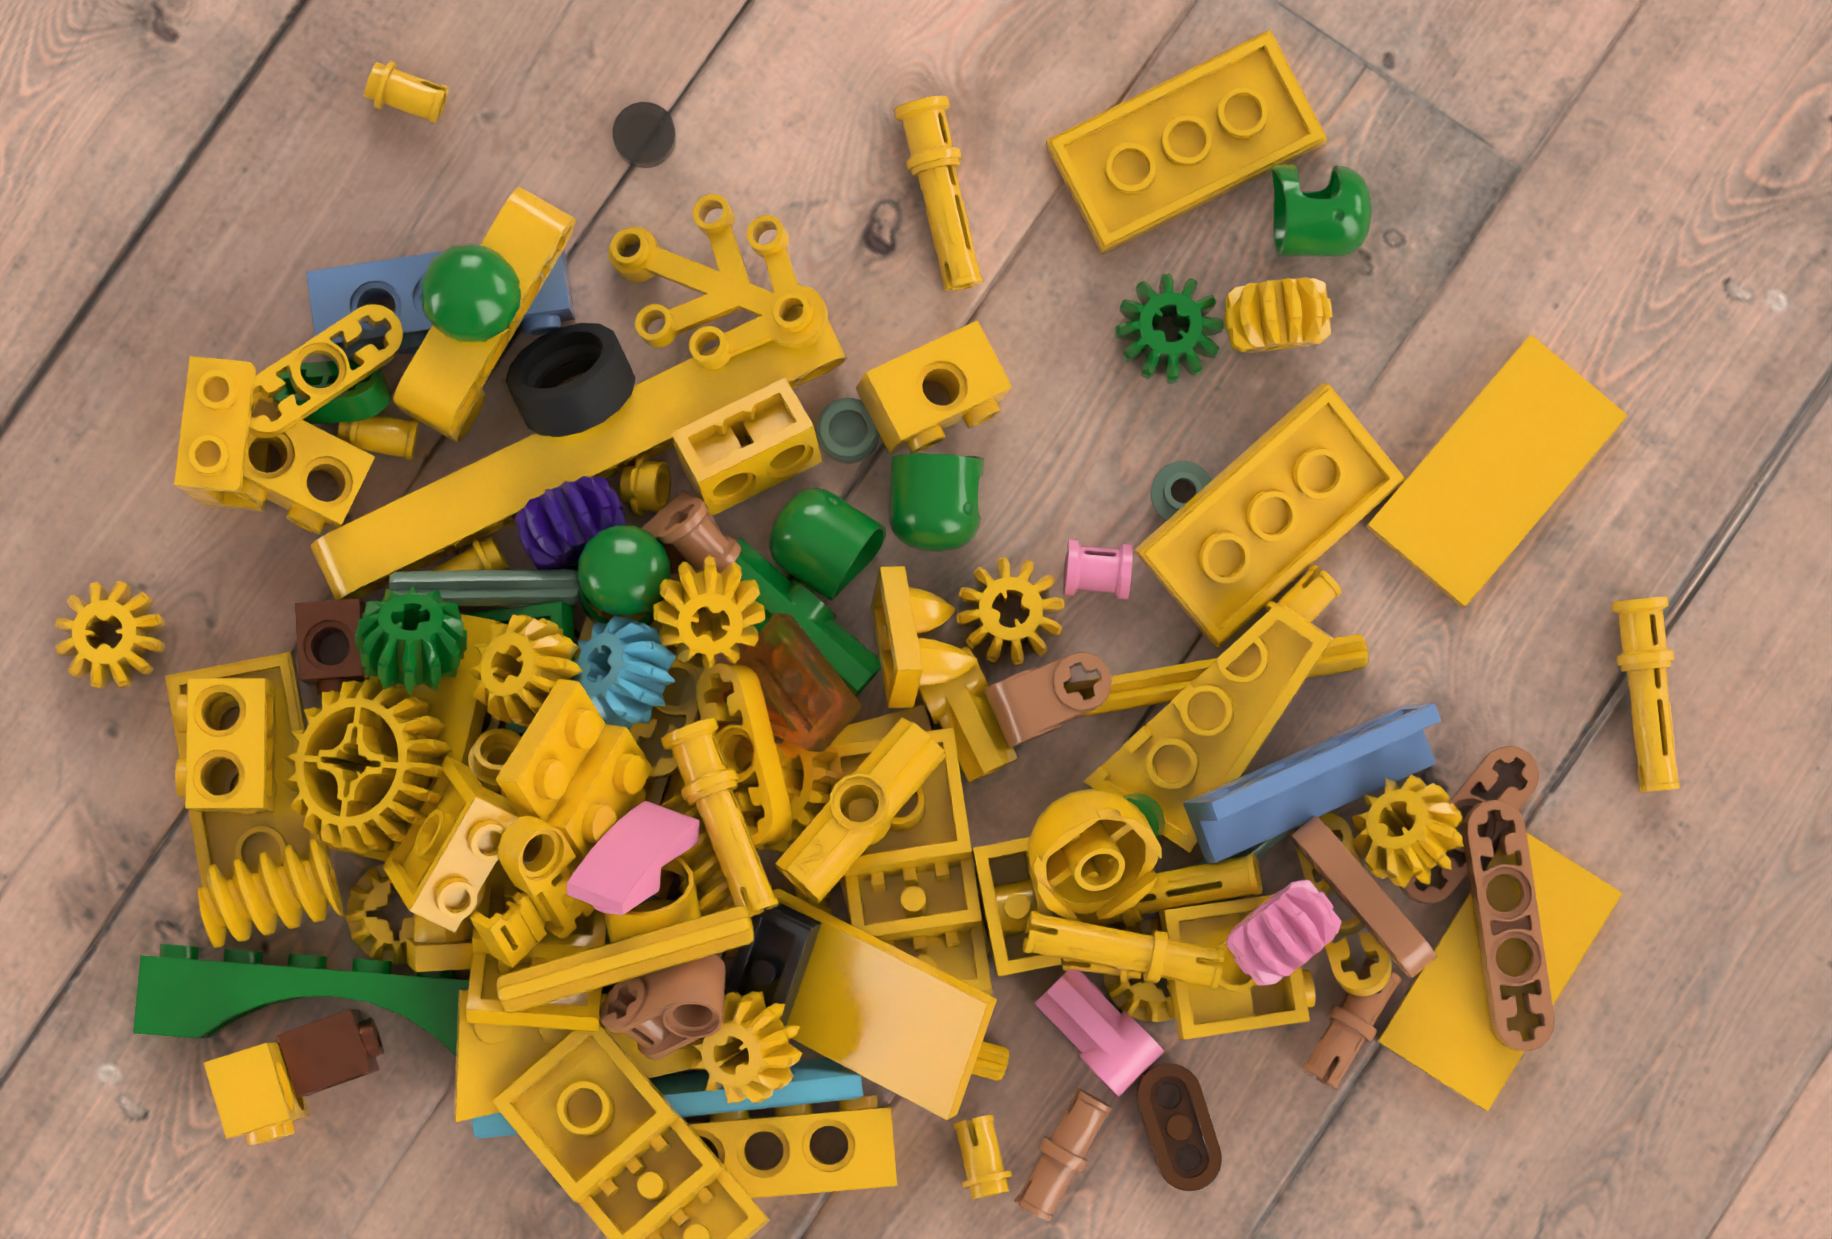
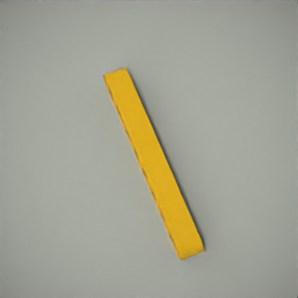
[310,306,848,600]

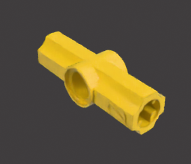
[775,717,946,903]

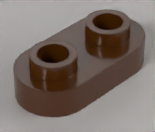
[1136,1063,1222,1191]

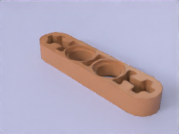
[1462,800,1555,1051]

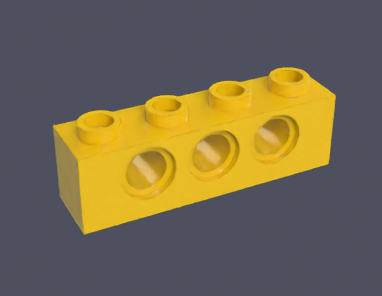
[683,1095,898,1198]

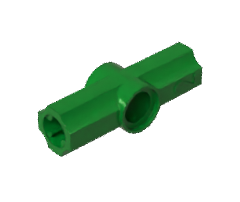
[735,537,881,706]

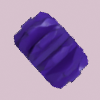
[515,476,626,570]

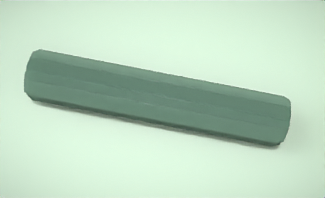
[389,569,580,606]

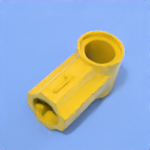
[918,645,1018,783]

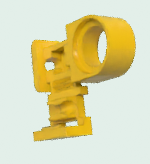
[469,816,595,968]

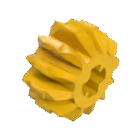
[1224,277,1333,353]
[653,555,765,670]
[956,557,1065,667]
[55,581,165,689]
[468,615,583,727]
[1351,774,1464,889]
[689,991,803,1104]

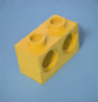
[671,377,822,516]
[232,398,375,535]
[175,678,276,812]
[203,1042,310,1147]

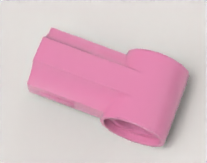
[1034,970,1164,1097]

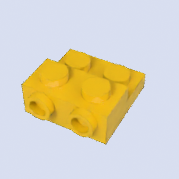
[495,679,653,867]
[383,756,520,932]
[1159,894,1316,1040]

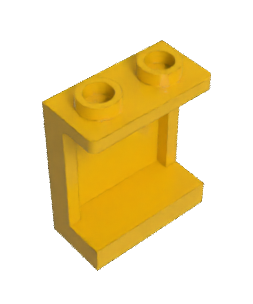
[174,356,277,512]

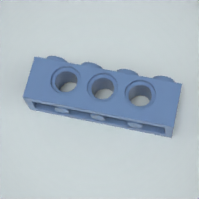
[306,248,575,360]

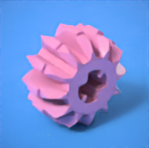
[1226,880,1342,985]

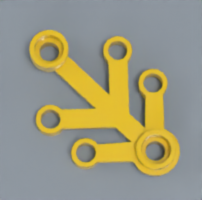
[608,194,828,370]

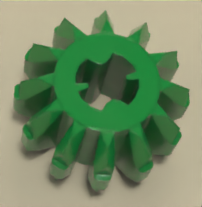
[1115,274,1224,384]
[355,585,467,695]

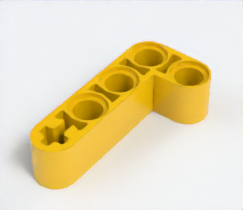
[393,187,576,443]

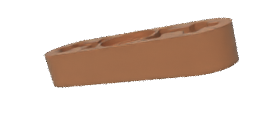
[1400,746,1539,904]
[1290,815,1437,978]

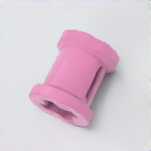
[1063,538,1133,600]

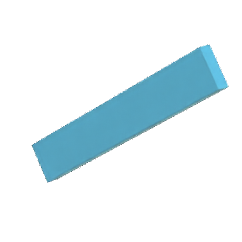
[472,1058,863,1139]

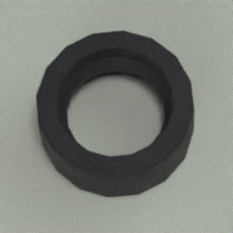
[505,323,636,437]

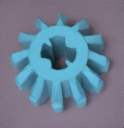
[572,616,676,730]

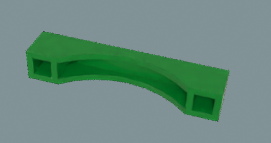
[133,944,469,1057]

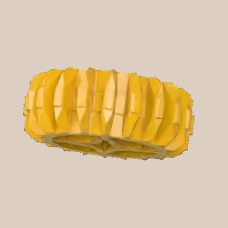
[283,678,453,854]

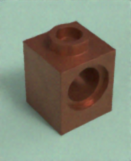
[295,599,370,695]
[276,1009,384,1097]

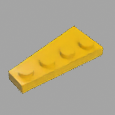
[1083,602,1333,853]
[453,990,701,1122]

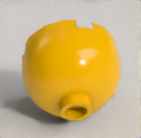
[1028,789,1162,921]

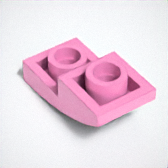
[567,801,700,915]

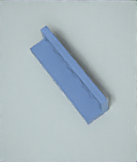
[1183,703,1441,863]

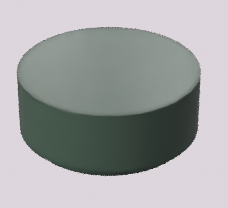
[817,398,880,464]

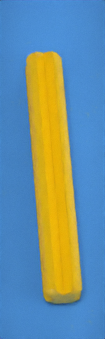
[497,906,754,1013]

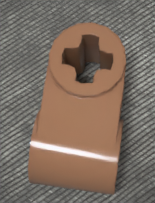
[641,490,741,575]
[983,652,1112,749]
[600,954,726,1060]

